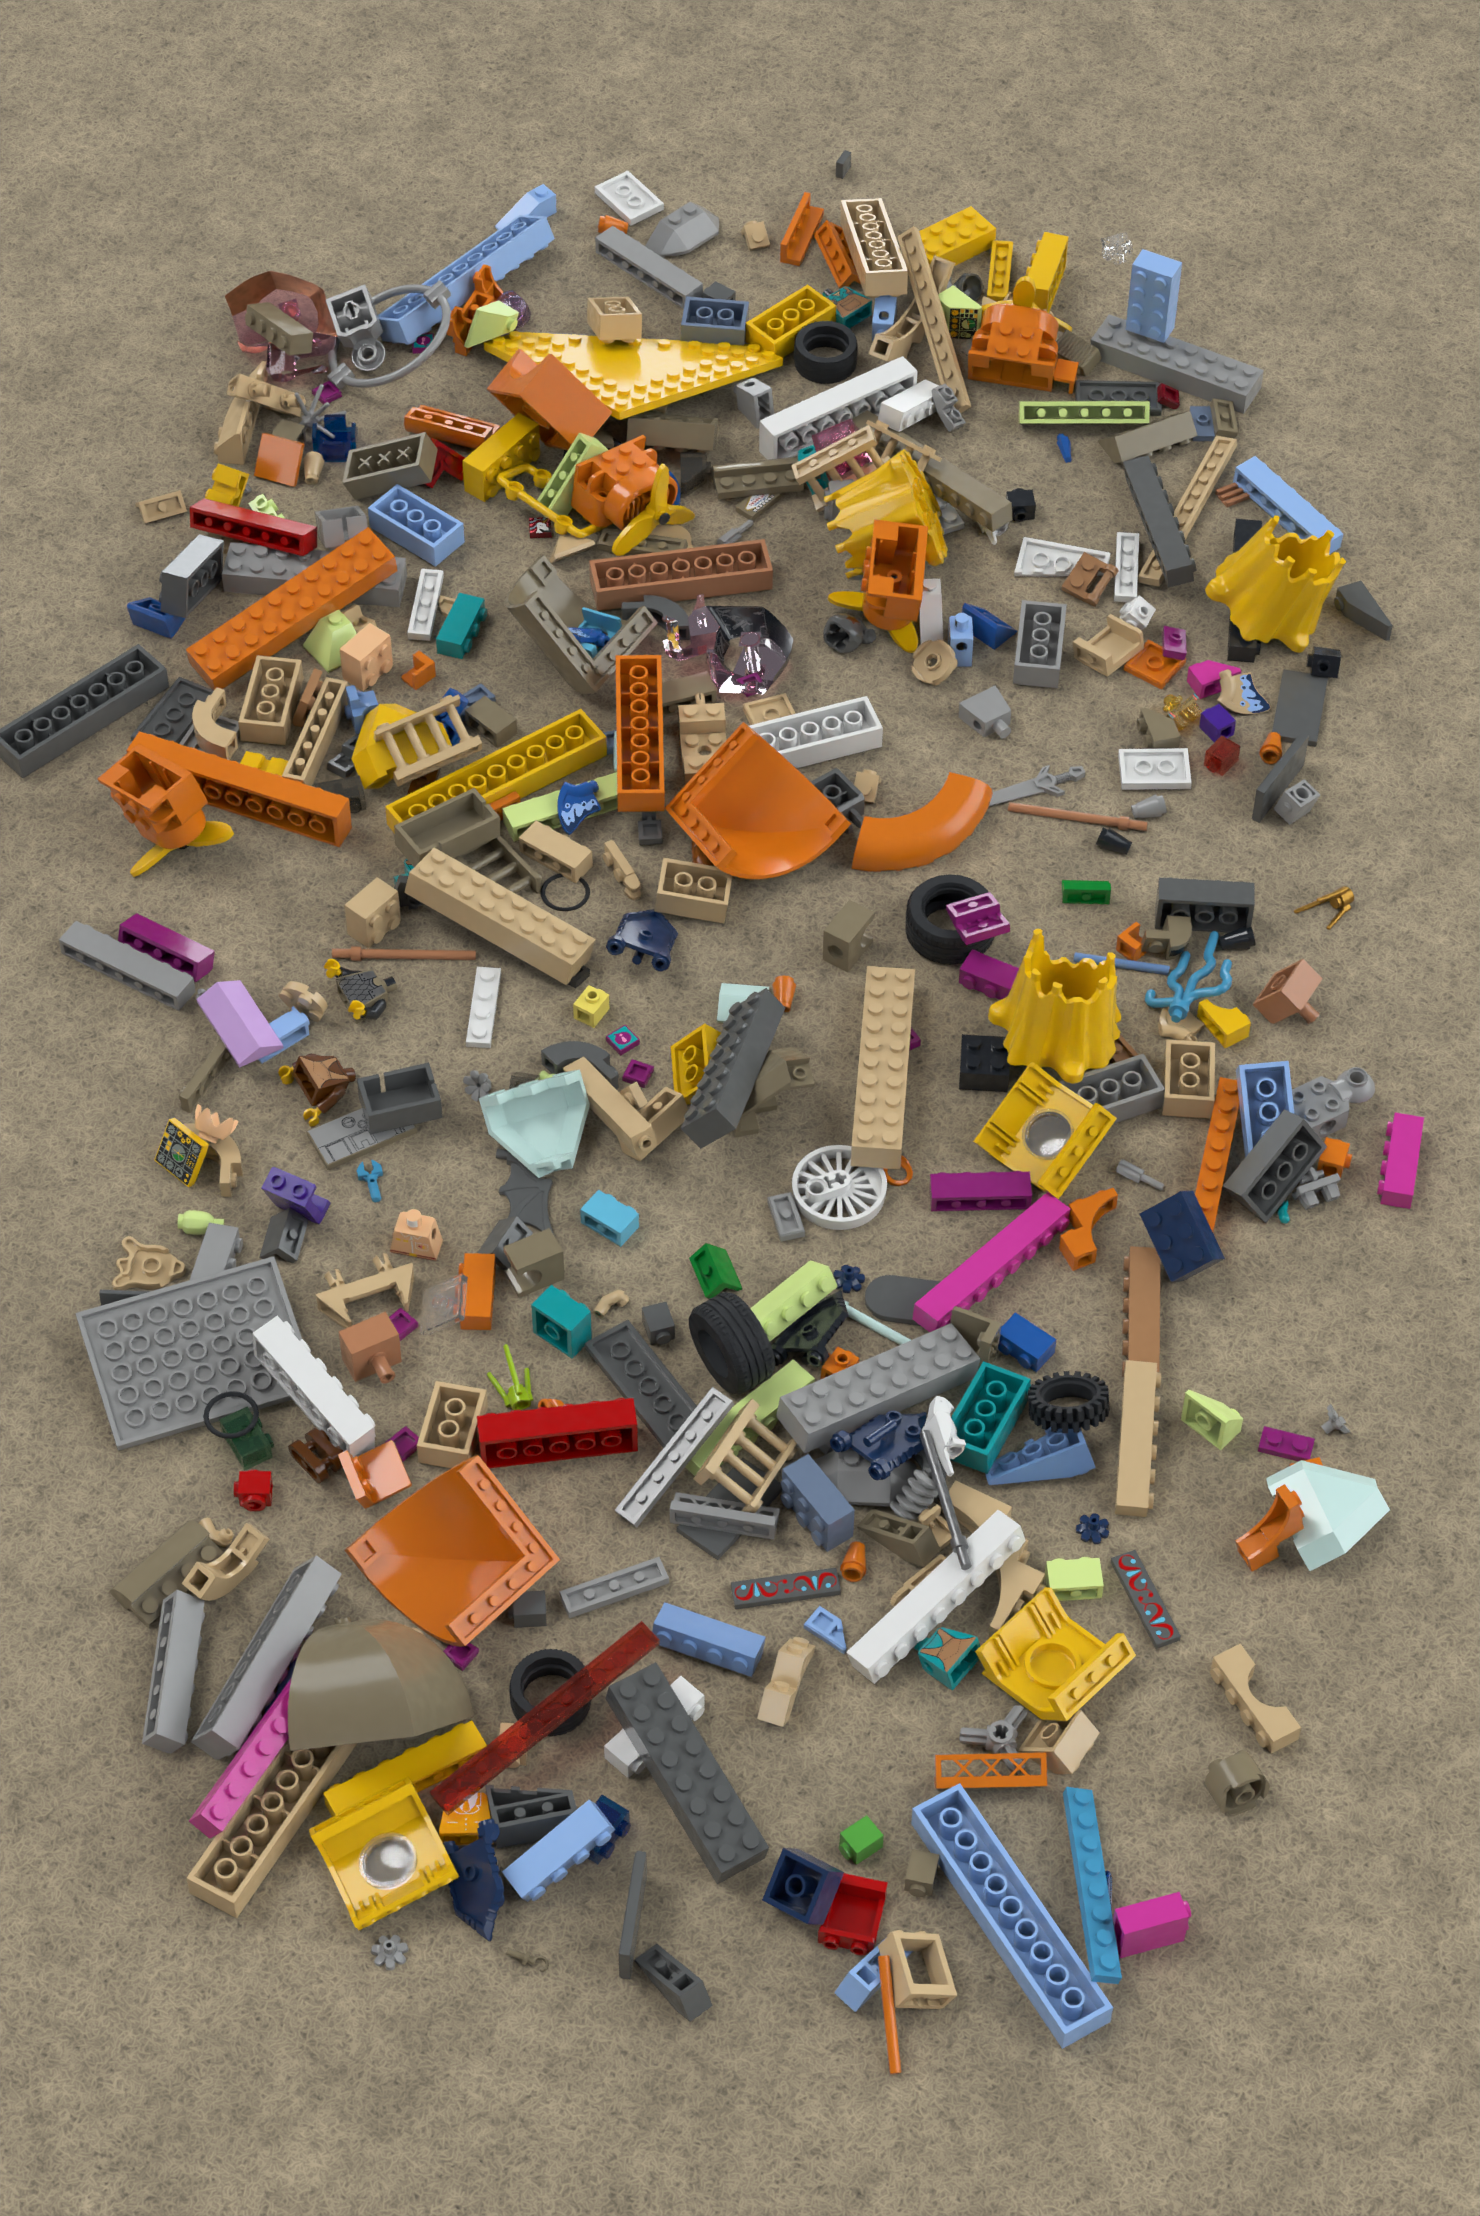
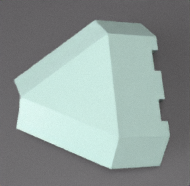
[479,1069,590,1178]
[1266,1460,1390,1571]

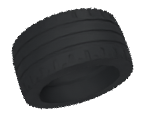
[794,321,858,384]
[509,1649,592,1737]

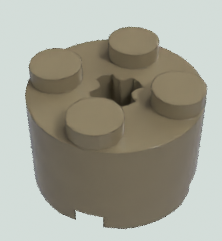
[1205,1750,1270,1816]

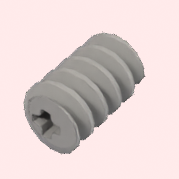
[890,1467,938,1522]

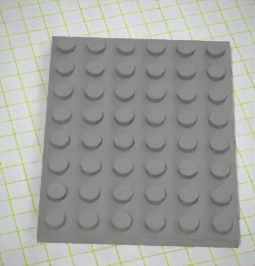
[75,1256,302,1451]

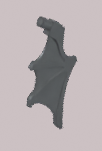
[496,1148,555,1236]

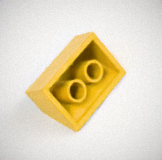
[671,1023,721,1105]

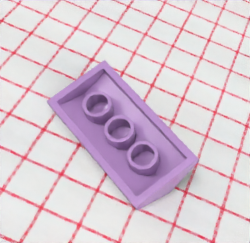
[196,980,284,1068]

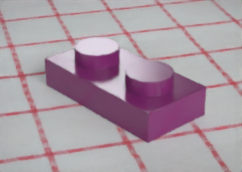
[1258,1426,1315,1462]

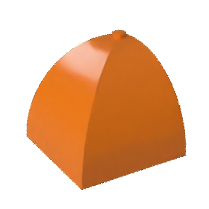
[665,722,851,879]
[345,1455,560,1647]

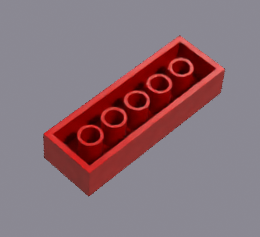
[477,1398,638,1469]

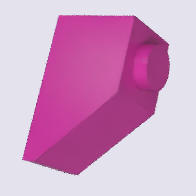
[1187,660,1242,699]

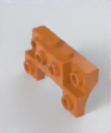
[447,264,504,356]

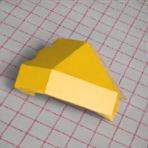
[351,704,452,789]

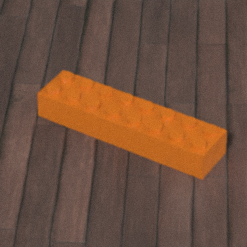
[615,655,665,812]

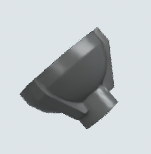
[954,273,984,302]

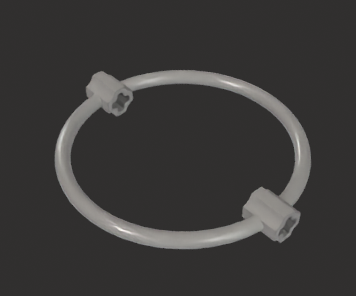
[327,280,451,390]

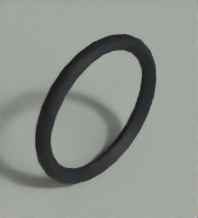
[540,873,590,911]
[203,1391,259,1439]

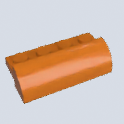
[404,405,500,449]

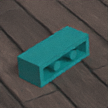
[436,593,488,659]

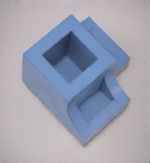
[344,685,378,734]

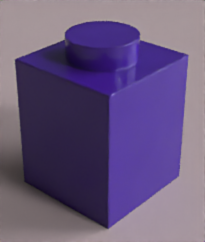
[1199,704,1236,744]

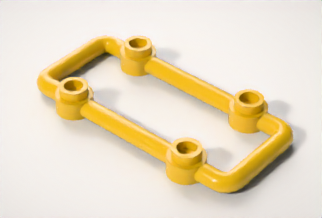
[496,463,607,538]

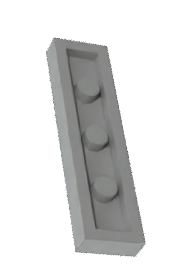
[559,1557,669,1619]

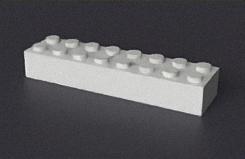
[759,356,917,460]

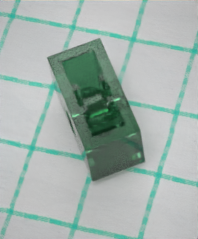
[219,1406,274,1471]

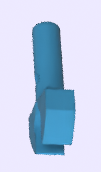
[357,1160,383,1202]

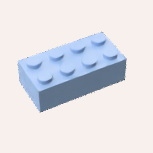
[1125,249,1182,343]
[368,484,465,567]
[1236,1061,1294,1158]

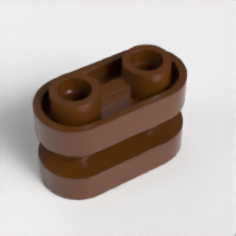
[288,1428,344,1484]

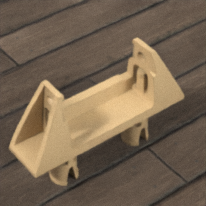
[227,374,306,417]
[316,1253,414,1329]

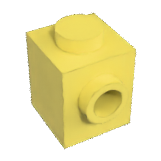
[573,985,610,1028]

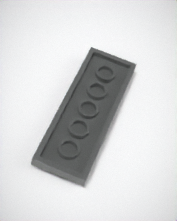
[585,1319,697,1448]

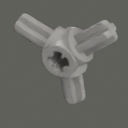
[959,1705,1028,1775]

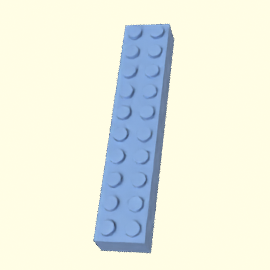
[378,215,555,345]
[911,1783,1113,2049]

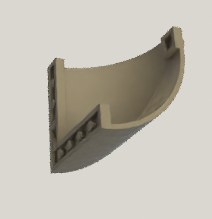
[505,555,658,694]
[288,1616,474,1751]

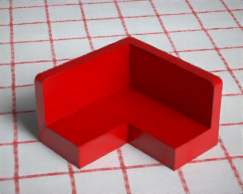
[425,438,465,488]

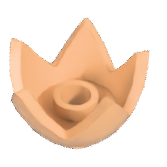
[195,1104,238,1144]

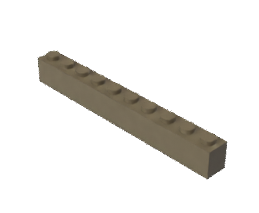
[848,410,1012,532]

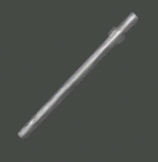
[920,1430,972,1570]

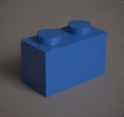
[998,1312,1057,1372]

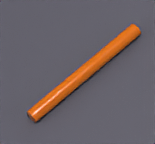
[878,1955,901,2074]

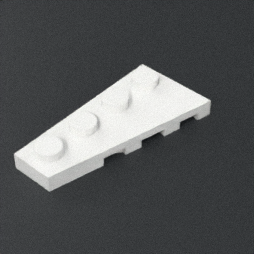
[1014,537,1110,577]

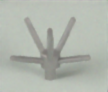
[294,384,347,439]

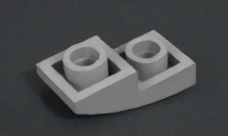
[932,383,966,432]

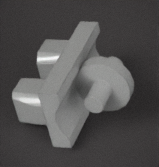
[1291,1167,1341,1210]

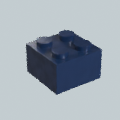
[762,1848,844,1925]

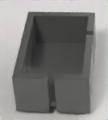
[357,1062,442,1135]

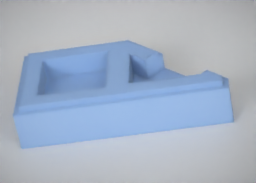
[804,1606,846,1654]

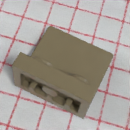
[950,1306,1002,1371]

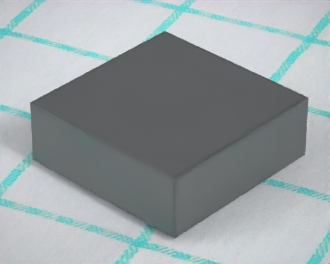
[836,150,851,179]

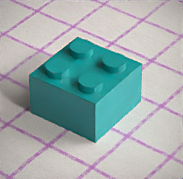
[531,1285,592,1359]

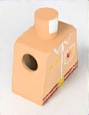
[390,1209,443,1261]

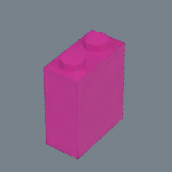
[1113,1892,1191,1958]

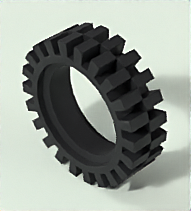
[1028,1371,1110,1433]

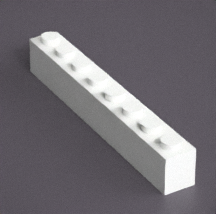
[846,1510,1026,1684]

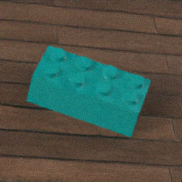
[950,1361,1031,1474]

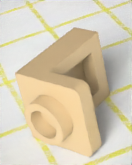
[741,220,770,251]
[342,604,377,633]
[854,769,881,804]
[918,1504,952,1553]

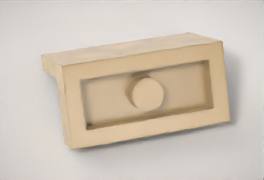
[135,490,187,524]

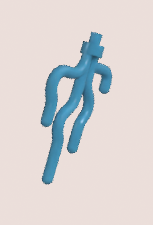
[1145,931,1232,1023]

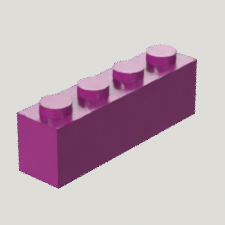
[118,913,215,982]
[959,949,1019,1000]
[929,1171,1032,1211]

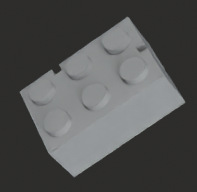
[314,506,367,551]

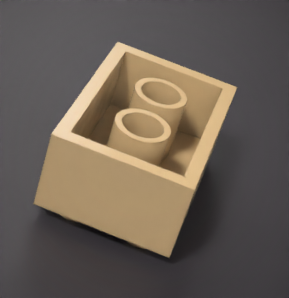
[587,297,642,343]
[654,858,732,923]
[1162,1039,1215,1119]
[417,1381,488,1468]

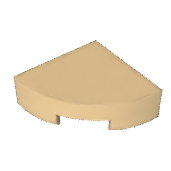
[438,595,456,617]

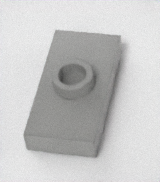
[767,1192,805,1242]

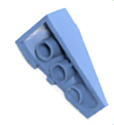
[985,1427,1096,1485]

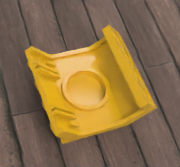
[975,1587,1136,1721]

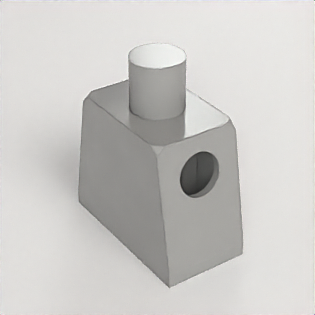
[733,378,774,429]
[958,686,1011,739]

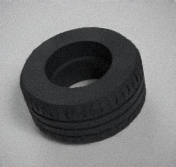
[689,1292,775,1394]

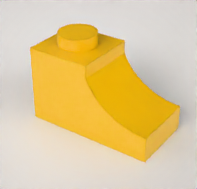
[1197,999,1251,1049]

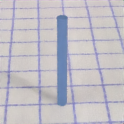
[1073,952,1170,975]

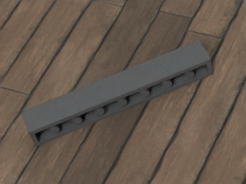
[1123,455,1197,588]

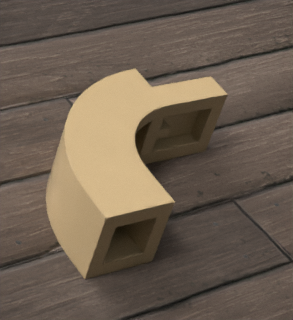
[192,687,238,760]
[184,1123,243,1197]
[182,1523,270,1601]

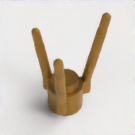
[1294,886,1354,930]

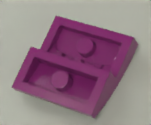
[946,892,1010,945]

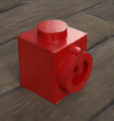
[234,1469,273,1511]

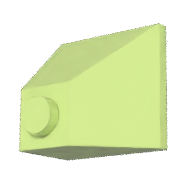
[464,300,519,348]
[303,609,357,673]
[1181,1390,1243,1450]

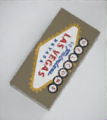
[736,493,781,521]

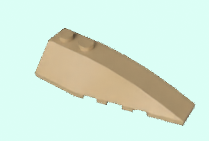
[214,361,268,465]

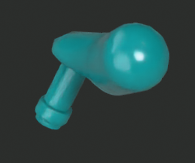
[1277,1200,1290,1224]

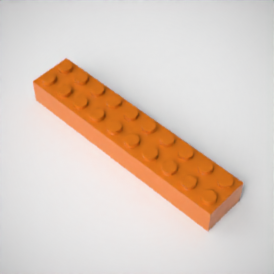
[186,527,398,690]
[126,731,352,847]

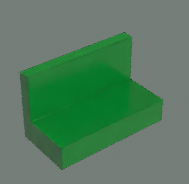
[1062,880,1111,904]
[689,1243,743,1299]

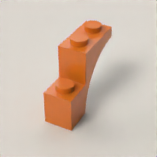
[1059,1188,1118,1271]
[1235,1484,1305,1571]

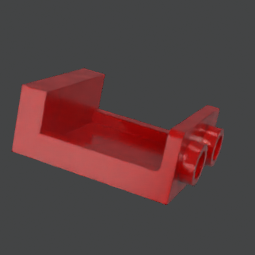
[818,1873,888,1956]

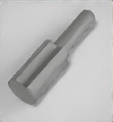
[717,519,753,545]
[1116,1159,1165,1191]

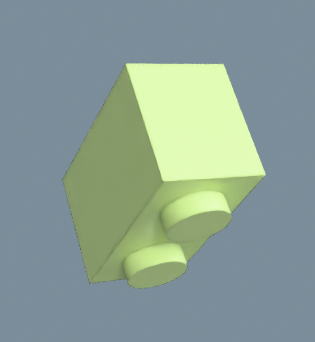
[1045,1557,1104,1601]

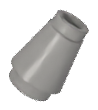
[1131,794,1167,819]

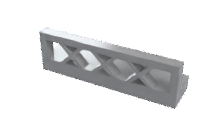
[670,1492,780,1540]

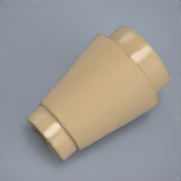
[303,452,324,484]

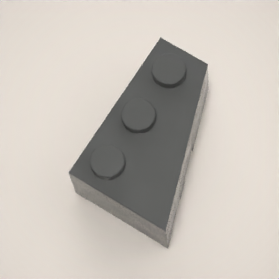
[485,1784,577,1849]

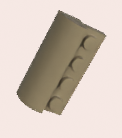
[711,457,804,499]
[109,1520,224,1627]

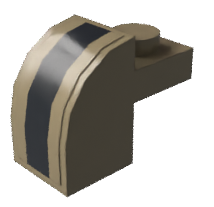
[1141,916,1192,960]

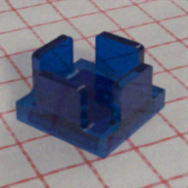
[312,414,358,462]

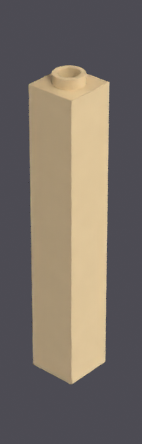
[563,1057,658,1156]

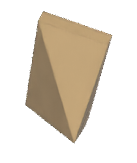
[549,534,595,563]

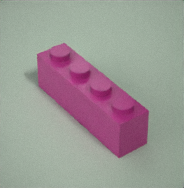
[1377,1112,1424,1209]

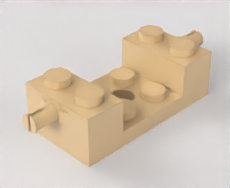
[678,693,726,785]

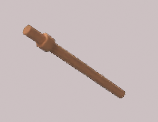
[1008,802,1148,831]
[332,946,476,961]

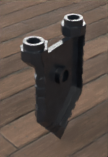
[771,1290,848,1367]

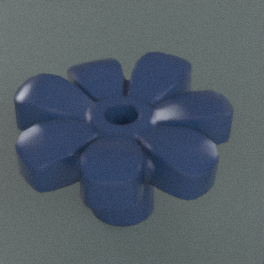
[833,1265,865,1293]
[1076,1513,1109,1544]

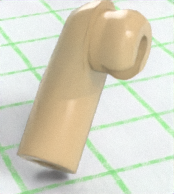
[593,1289,629,1319]
[199,1517,234,1547]

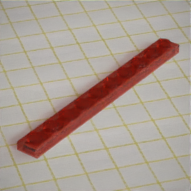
[430,1621,660,1815]

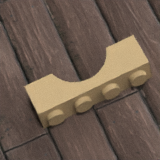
[1210,1643,1301,1754]

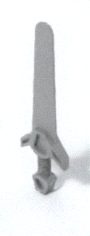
[989,765,1085,806]

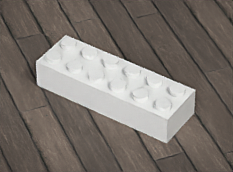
[749,696,883,768]
[252,1316,376,1457]

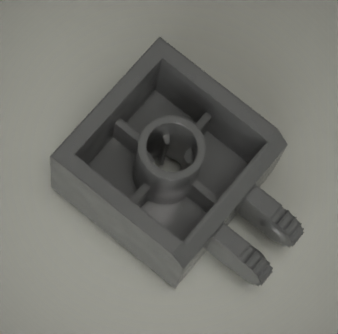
[811,768,865,834]

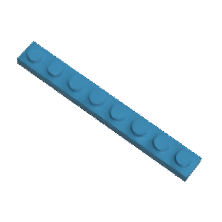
[1063,1787,1122,1984]

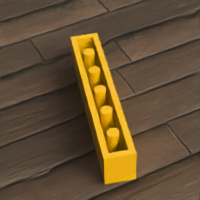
[323,1720,488,1817]

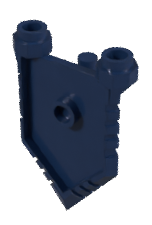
[606,909,678,972]
[830,1410,927,1480]
[443,1819,504,1941]

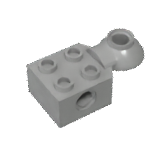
[326,284,386,371]
[1292,1067,1375,1138]

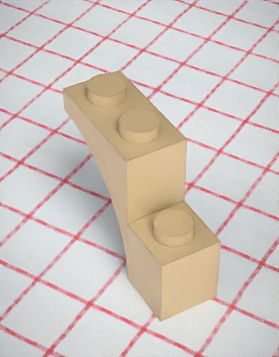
[757,1637,816,1727]

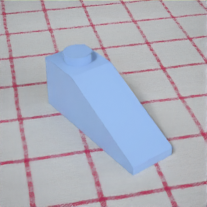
[495,184,557,230]
[834,1937,913,2012]

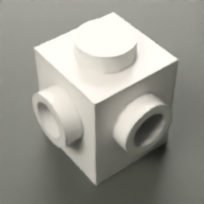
[1119,595,1156,630]

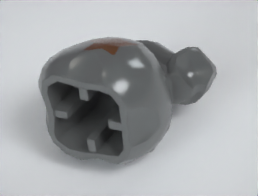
[823,614,876,653]

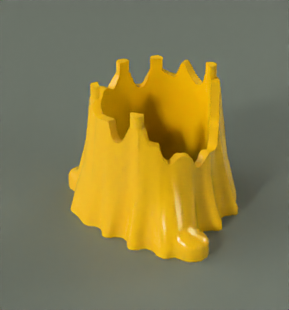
[824,449,948,579]
[1205,515,1346,653]
[988,929,1121,1084]

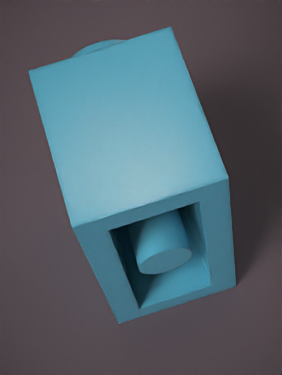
[580,1190,639,1247]

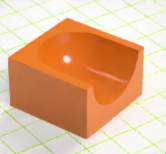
[487,349,612,450]

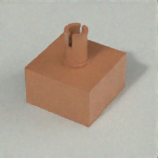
[1253,959,1323,1024]
[339,1311,402,1384]

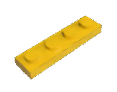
[987,240,1013,302]

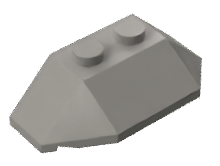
[645,202,719,258]
[814,1449,916,1506]

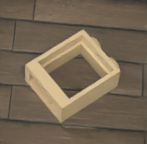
[878,1930,957,2009]

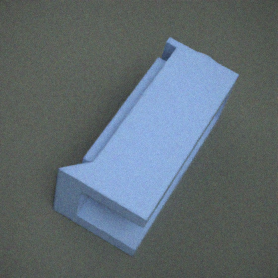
[258,1006,310,1064]

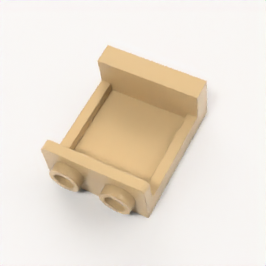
[1073,614,1144,677]

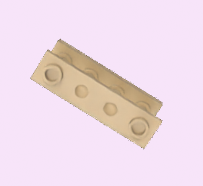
[844,420,942,471]
[791,425,890,512]
[374,694,482,787]
[693,1399,798,1513]

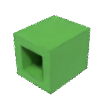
[839,1815,884,1865]

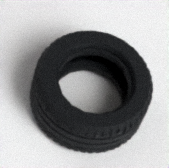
[905,874,994,965]

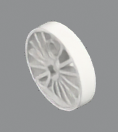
[792,1145,887,1230]

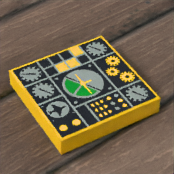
[154,1118,209,1187]

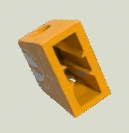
[439,1781,494,1845]

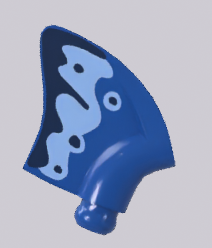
[567,627,610,647]
[557,780,601,835]

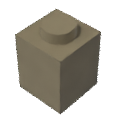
[904,1849,939,1897]

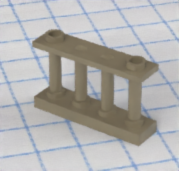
[454,836,542,894]

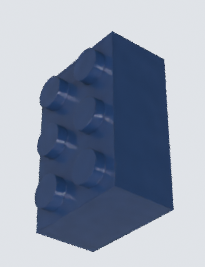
[1140,1191,1225,1282]

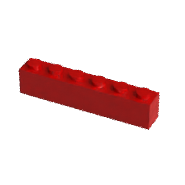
[190,498,317,556]

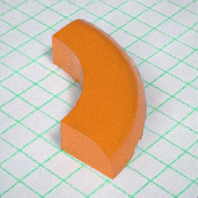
[851,772,993,872]

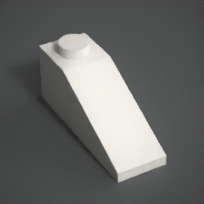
[918,579,943,644]

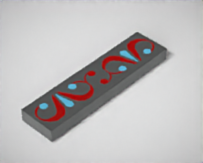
[1110,1550,1181,1649]
[731,1568,841,1610]

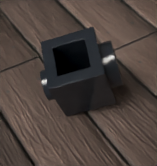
[1006,488,1036,522]
[1306,646,1341,678]

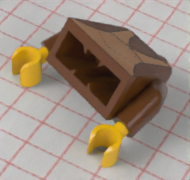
[278,1053,356,1127]

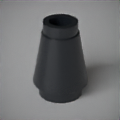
[1096,827,1132,855]
[1219,926,1256,950]

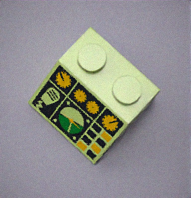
[938,285,982,339]

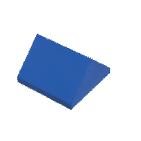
[127,597,186,639]
[962,603,1017,650]

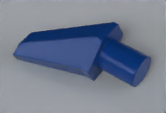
[1057,434,1071,463]

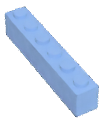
[1233,456,1343,554]

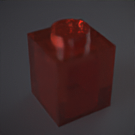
[1204,735,1241,776]

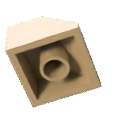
[1018,1710,1100,1774]

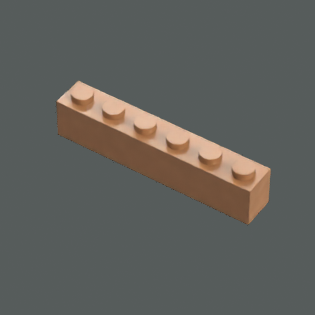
[1122,1246,1160,1377]

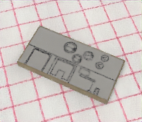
[306,1107,417,1170]

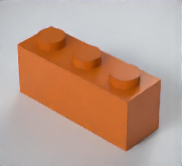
[455,1253,496,1330]

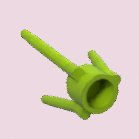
[487,1344,534,1410]

